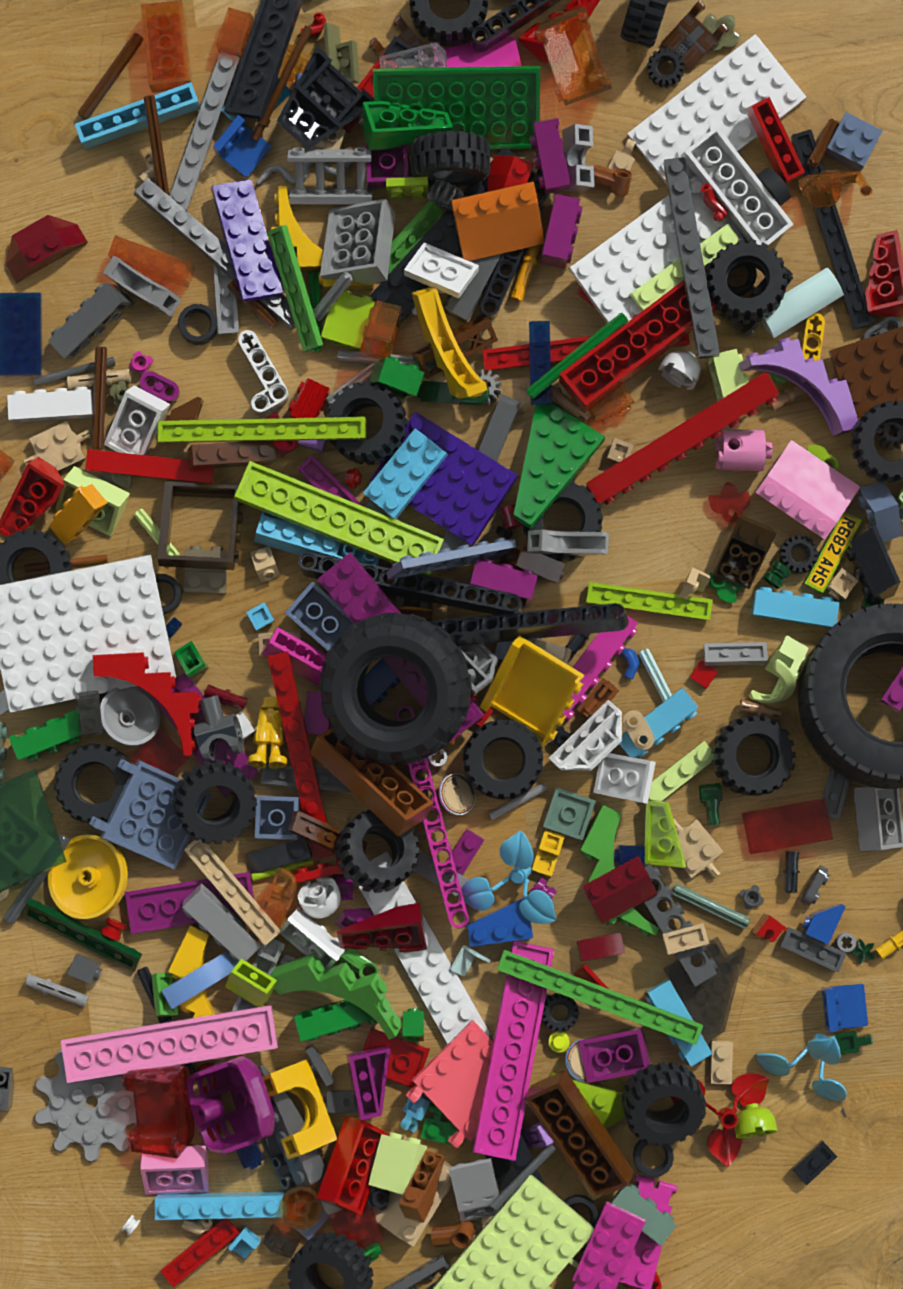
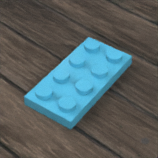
[363,428,448,520]

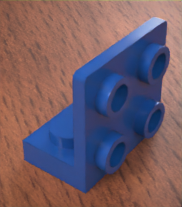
[213,115,272,178]
[821,984,868,1032]

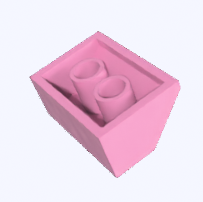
[141,1145,209,1195]

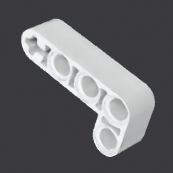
[238,330,289,415]

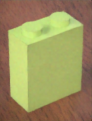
[369,1132,427,1194]

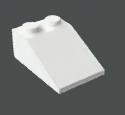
[104,385,170,455]

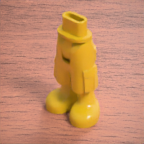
[248,697,287,769]

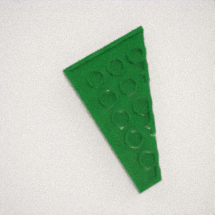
[514,395,605,529]

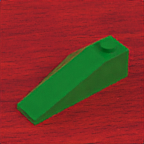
[362,101,453,150]

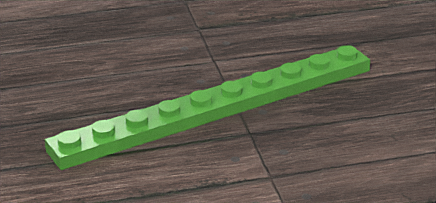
[497,950,703,1045]

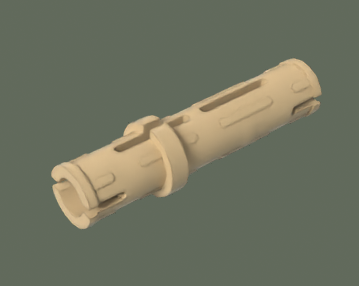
[67,369,131,389]

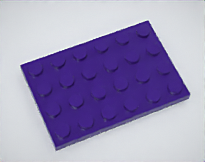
[370,411,519,546]

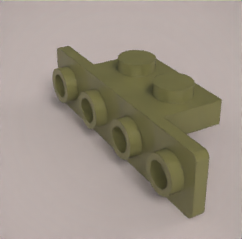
[324,23,360,84]

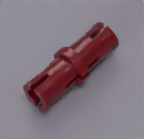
[204,684,248,711]

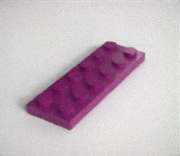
[152,672,259,797]
[125,872,255,934]

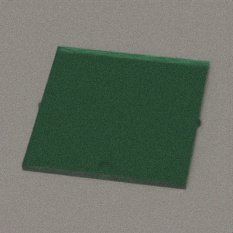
[0,769,67,892]

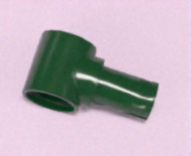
[699,783,723,825]

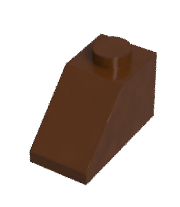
[165,397,204,421]

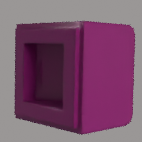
[332,874,353,900]

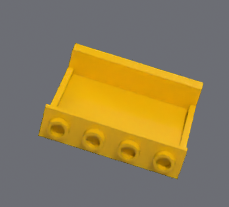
[480,635,584,747]

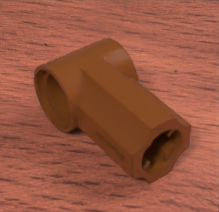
[593,164,632,196]
[431,1221,476,1248]

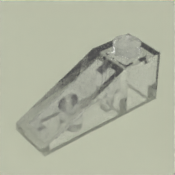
[380,42,447,69]

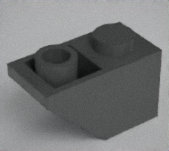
[0,1067,14,1111]

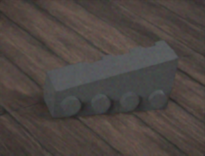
[48,283,135,359]

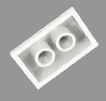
[280,908,346,969]

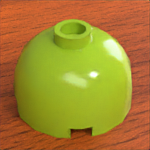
[735,1103,778,1139]

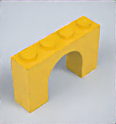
[262,1059,337,1159]

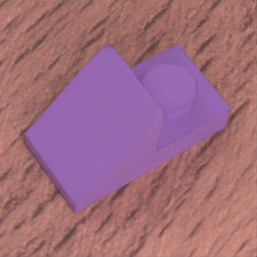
[521,1121,554,1149]

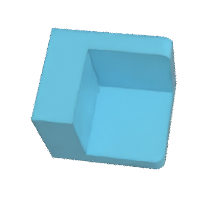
[228,1226,262,1259]

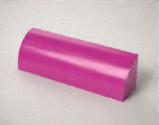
[261,627,326,686]

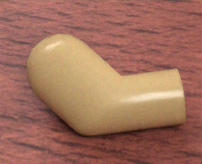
[139,152,155,182]
[181,1219,213,1235]

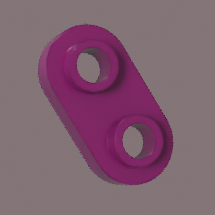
[140,371,180,402]

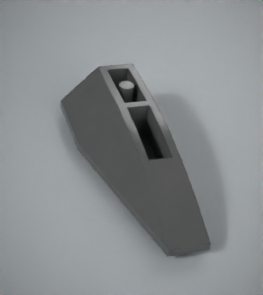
[257,1064,326,1193]

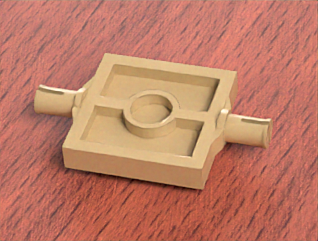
[24,421,91,472]
[673,818,724,879]

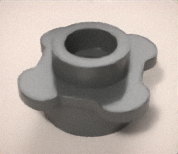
[740,885,764,909]

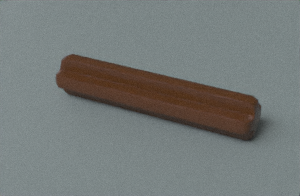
[807,119,839,168]
[227,279,278,329]

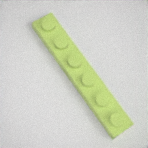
[630,223,740,311]

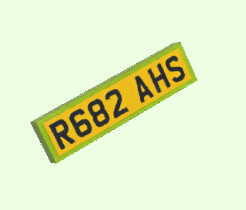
[804,511,862,593]

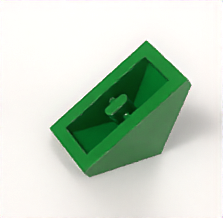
[175,641,209,679]

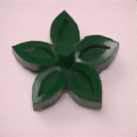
[850,939,875,964]

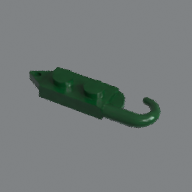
[417,381,490,406]

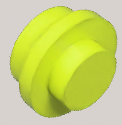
[548,1031,570,1052]

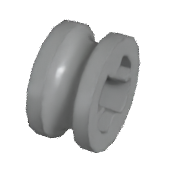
[836,932,856,952]

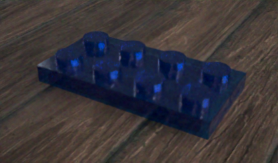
[0,292,42,376]

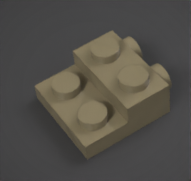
[184,546,228,594]

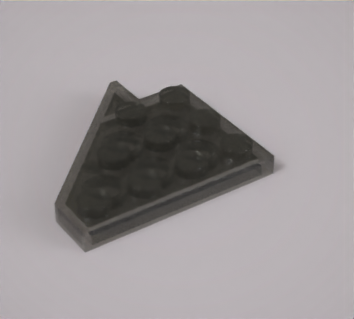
[663,937,745,1042]

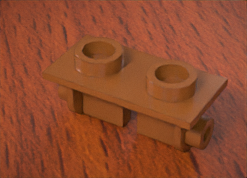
[577,678,619,719]

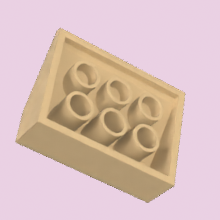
[367,1136,454,1247]

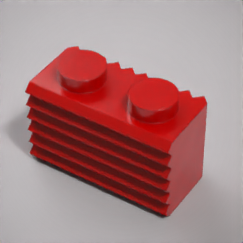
[288,378,330,418]

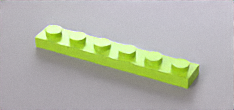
[586,582,713,621]

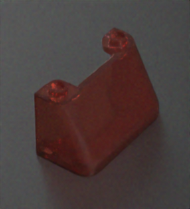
[122,1065,195,1159]

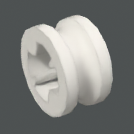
[428,749,447,767]
[121,1215,140,1237]

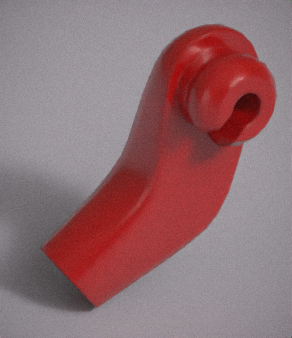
[701,184,728,222]

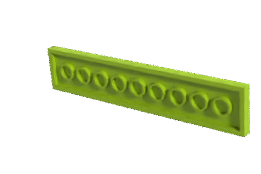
[234,461,444,576]

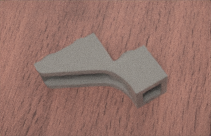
[527,530,609,556]

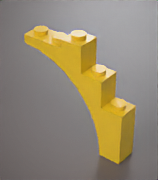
[268,186,373,291]
[412,287,487,399]
[168,924,247,1057]

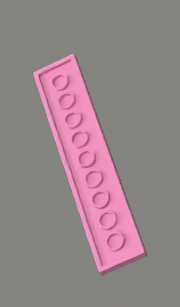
[61,1005,278,1083]

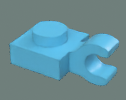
[400,1096,431,1132]

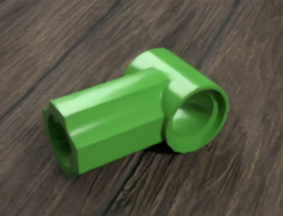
[339,948,379,978]

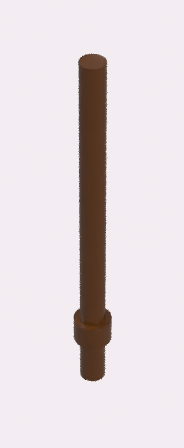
[251,25,313,142]

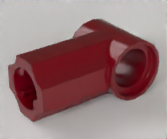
[501,504,524,529]

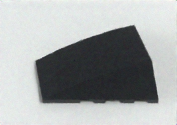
[277,46,375,150]

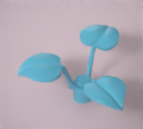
[461,830,557,924]
[755,1033,847,1101]

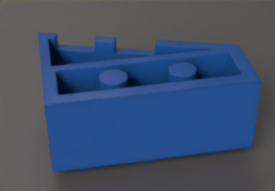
[467,897,533,947]

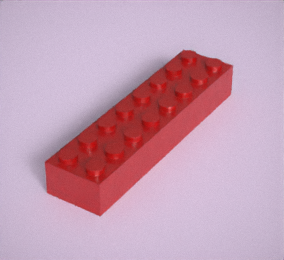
[559,280,717,413]

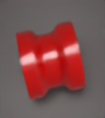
[100,917,126,941]

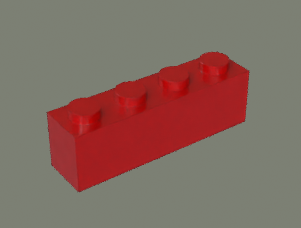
[745,97,805,183]

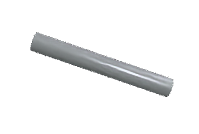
[489,783,547,820]

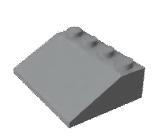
[320,199,396,284]

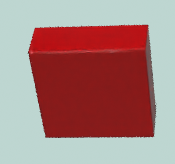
[689,660,718,689]

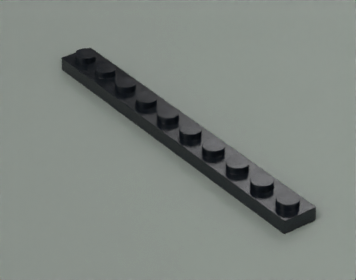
[791,129,874,331]

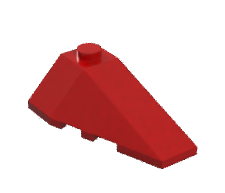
[518,0,600,65]
[487,155,534,192]
[865,230,903,317]
[0,457,65,537]

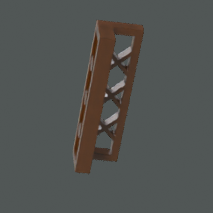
[411,315,498,379]

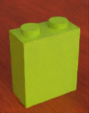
[321,290,375,351]

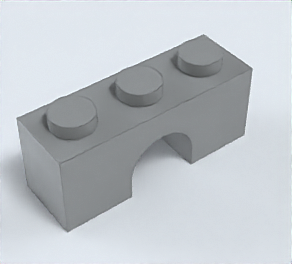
[562,124,594,193]

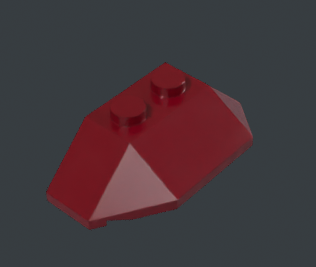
[6,215,88,283]

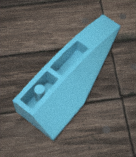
[254,511,379,566]

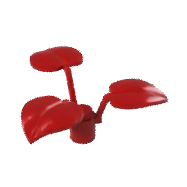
[670,1073,769,1167]

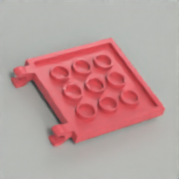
[405,1020,493,1148]

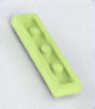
[648,741,715,802]

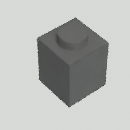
[67,953,103,984]

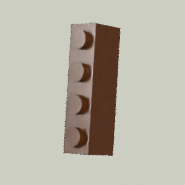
[187,441,276,470]

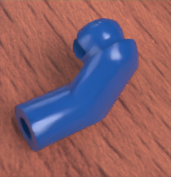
[621,648,640,680]

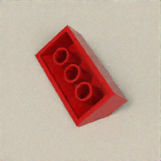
[317,1116,389,1216]

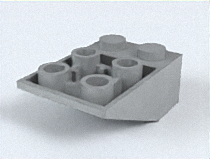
[449,1158,502,1222]

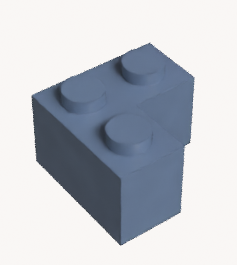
[858,481,902,542]

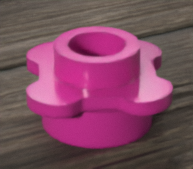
[129,352,153,375]

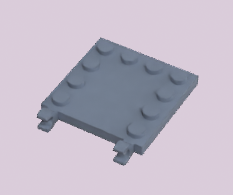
[89,759,212,869]

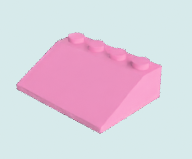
[755,440,860,539]

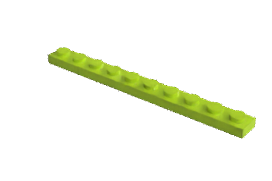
[158,417,366,443]

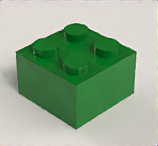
[369,356,424,399]

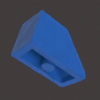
[802,903,846,945]

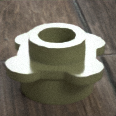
[109,381,127,406]

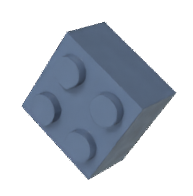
[824,112,883,173]
[255,796,300,839]

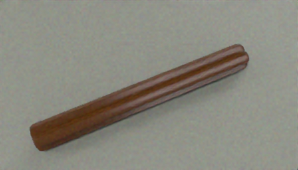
[78,32,143,120]
[144,95,170,196]
[91,346,107,450]

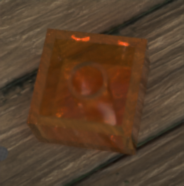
[363,301,401,359]

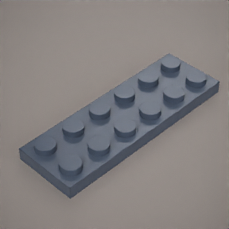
[386,538,516,580]

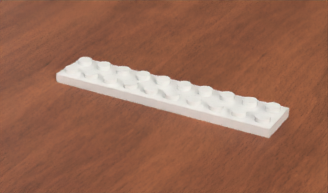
[359,852,491,1044]

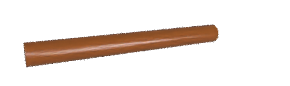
[24,554,108,573]

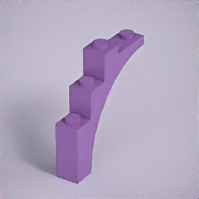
[739,338,858,436]

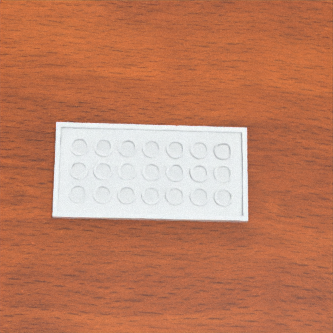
[627,34,807,185]
[568,175,745,323]

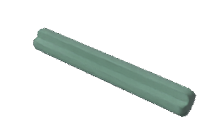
[672,884,750,929]

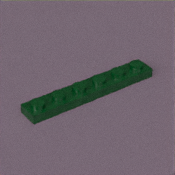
[22,898,142,972]

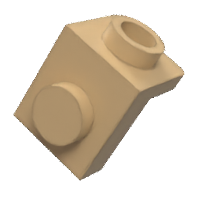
[250,546,280,582]
[826,568,859,601]

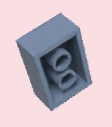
[285,581,355,652]

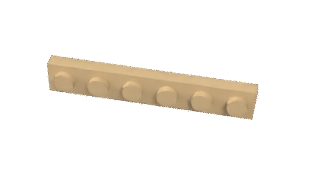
[184,839,282,946]

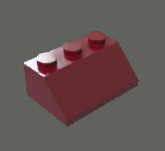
[582,856,657,924]

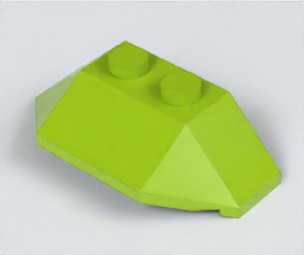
[551,1071,625,1129]

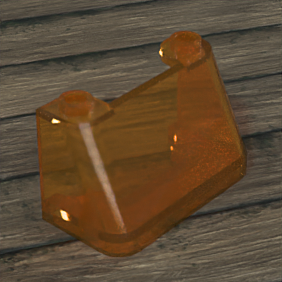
[535,6,612,106]

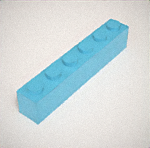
[75,82,201,150]
[155,1191,285,1220]

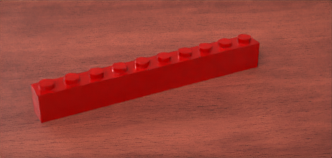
[586,372,780,505]

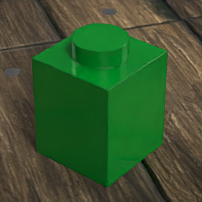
[403,1008,424,1042]

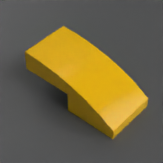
[531,829,565,878]

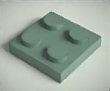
[543,787,596,840]

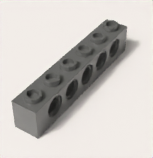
[643,864,718,987]

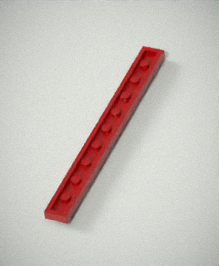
[482,334,690,372]
[267,651,334,860]

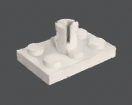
[404,243,479,298]
[593,753,656,804]

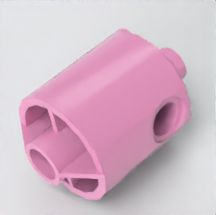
[715,429,772,471]

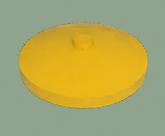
[48,835,128,919]

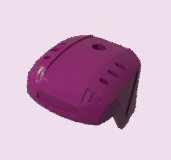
[186,1056,275,1154]

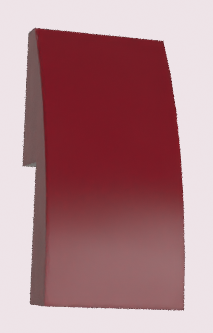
[576,933,625,962]

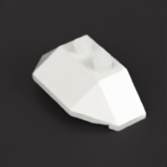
[549,700,622,771]

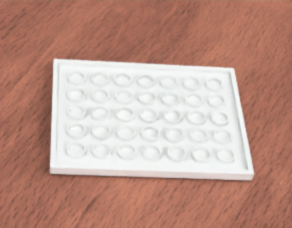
[0,555,176,712]

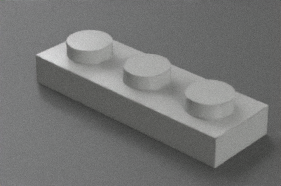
[703,642,768,666]

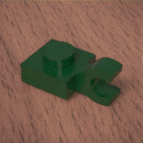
[834,1030,873,1055]

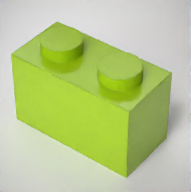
[225,959,277,1007]

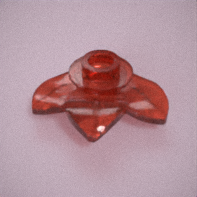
[708,482,750,523]

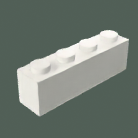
[7,387,94,423]

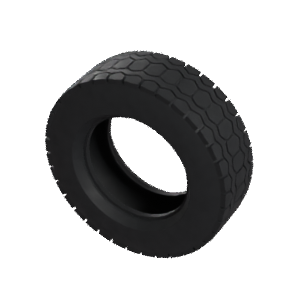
[797,603,903,789]

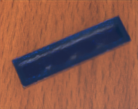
[529,321,552,405]

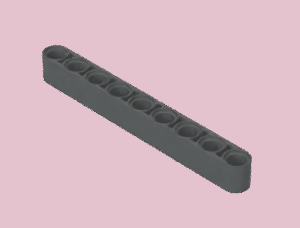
[439,394,521,571]

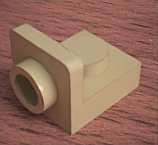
[679,567,711,600]

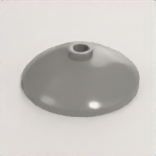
[99,686,160,746]

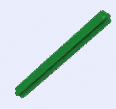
[526,313,628,399]

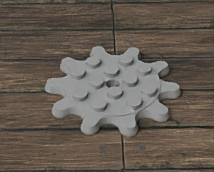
[34,1050,151,1162]

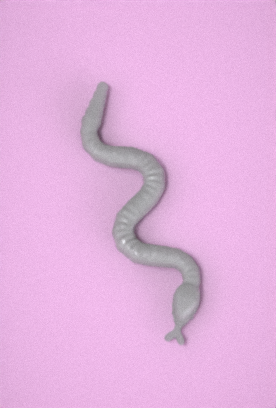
[256,162,352,185]

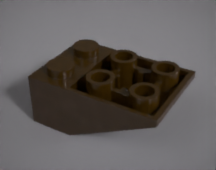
[712,512,776,589]

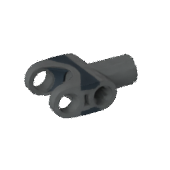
[194,695,244,762]

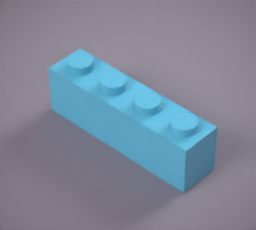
[750,587,839,628]
[619,687,699,759]
[646,978,712,1067]

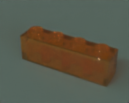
[108,235,195,288]

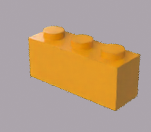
[49,484,108,545]

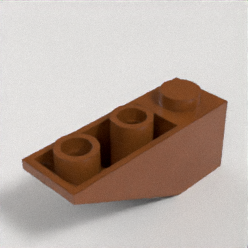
[398,1150,445,1223]

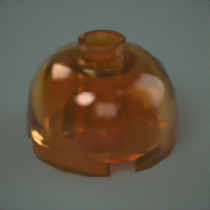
[280,1185,323,1230]

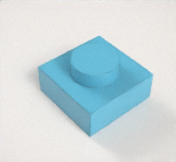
[246,602,275,631]

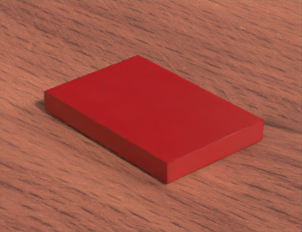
[363,1027,430,1088]

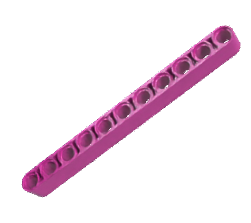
[396,705,469,929]

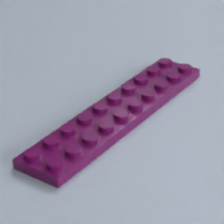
[318,552,484,741]

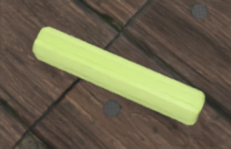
[134,509,180,556]

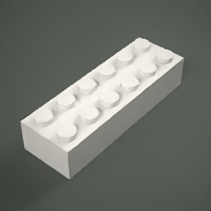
[680,126,793,245]

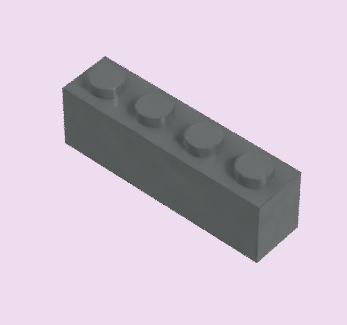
[443,254,502,323]

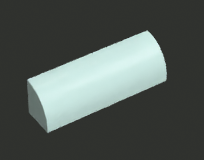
[761,268,844,338]

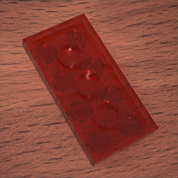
[742,798,833,854]

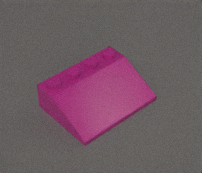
[434,36,521,68]

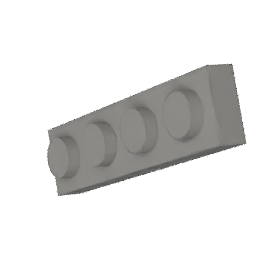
[213,264,239,335]

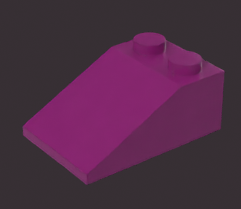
[578,1026,651,1083]

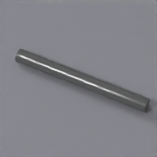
[34,356,116,386]
[490,1144,556,1211]

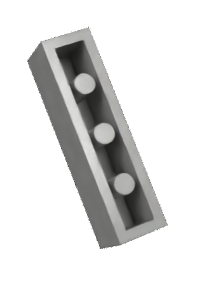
[182,883,261,961]

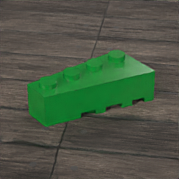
[9,704,102,763]
[294,999,377,1042]

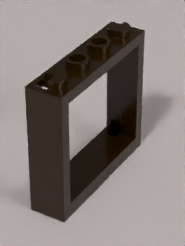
[157,481,244,570]

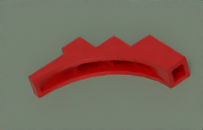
[92,652,202,756]

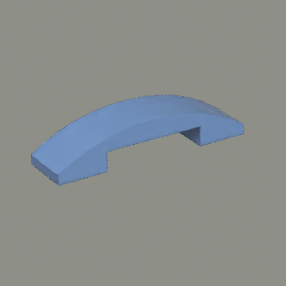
[161,950,239,1009]

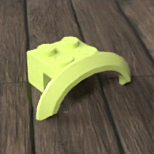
[748,636,809,703]

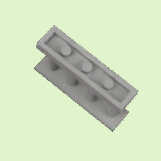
[287,147,372,204]

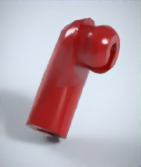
[300,12,326,37]

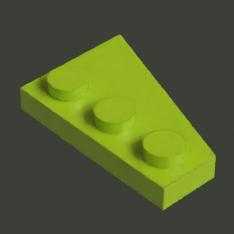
[644,801,686,868]

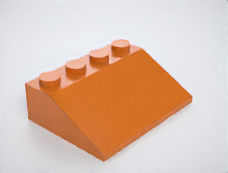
[450,182,545,261]

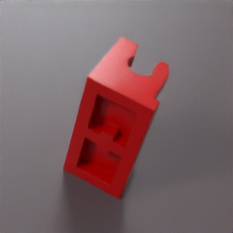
[751,913,787,942]

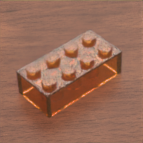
[141,0,192,92]

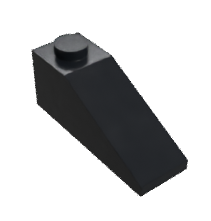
[246,838,312,874]

